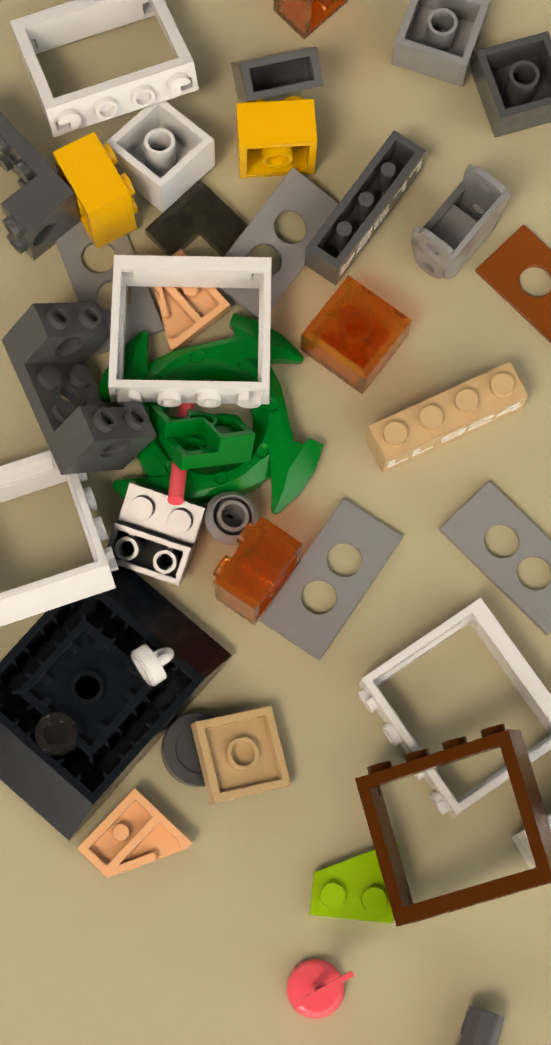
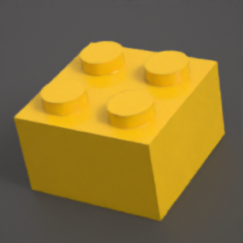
[236,96,317,178]
[52,132,139,249]

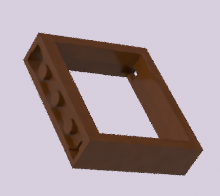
[355,724,551,927]

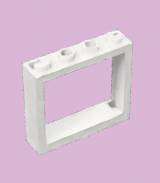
[10,0,199,137]
[108,255,272,408]
[0,450,119,627]
[358,598,551,819]

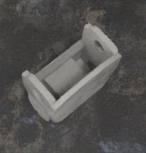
[411,164,510,279]

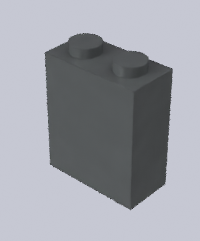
[231,47,324,102]

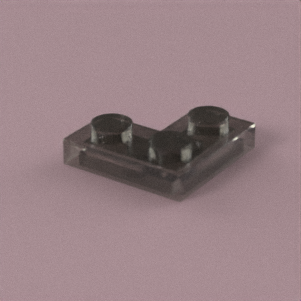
[145,180,248,257]

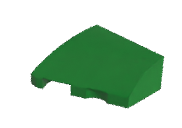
[149,405,256,470]

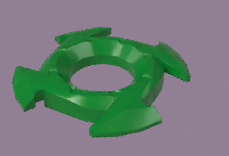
[98,313,324,515]

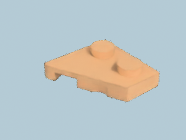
[154,249,230,352]
[77,788,193,878]

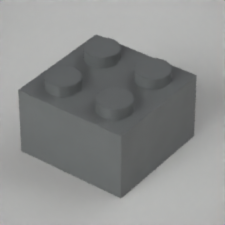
[471,31,551,138]

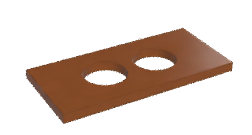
[475,224,551,343]

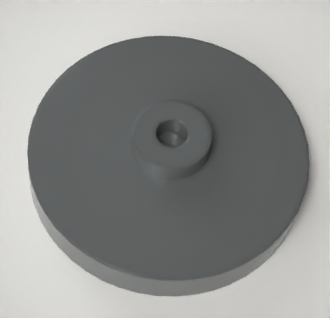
[161,713,215,787]

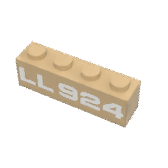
[366,362,528,473]

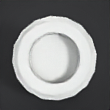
[131,644,174,686]

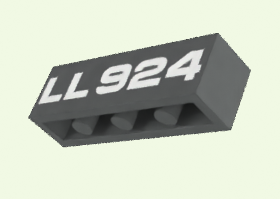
[304,130,426,285]

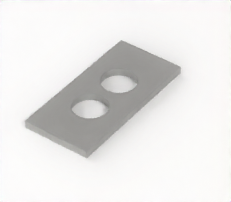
[218,167,339,320]
[55,221,165,355]
[439,481,551,636]
[260,498,403,661]

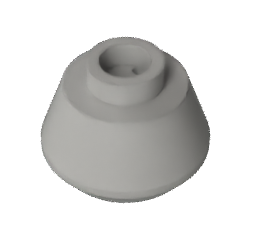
[204,491,258,545]

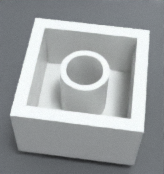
[105,101,215,213]

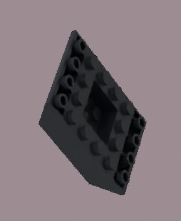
[0,565,232,841]

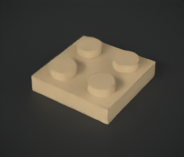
[191,706,291,805]

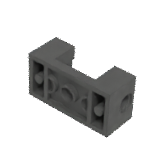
[0,112,80,261]
[2,302,157,475]

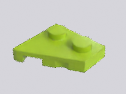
[309,842,400,924]

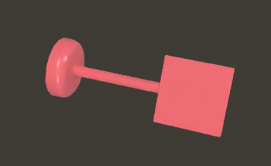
[286,959,354,1019]

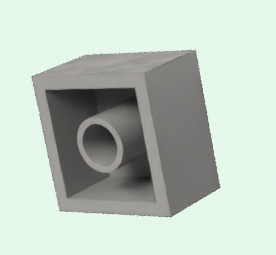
[391,0,490,87]

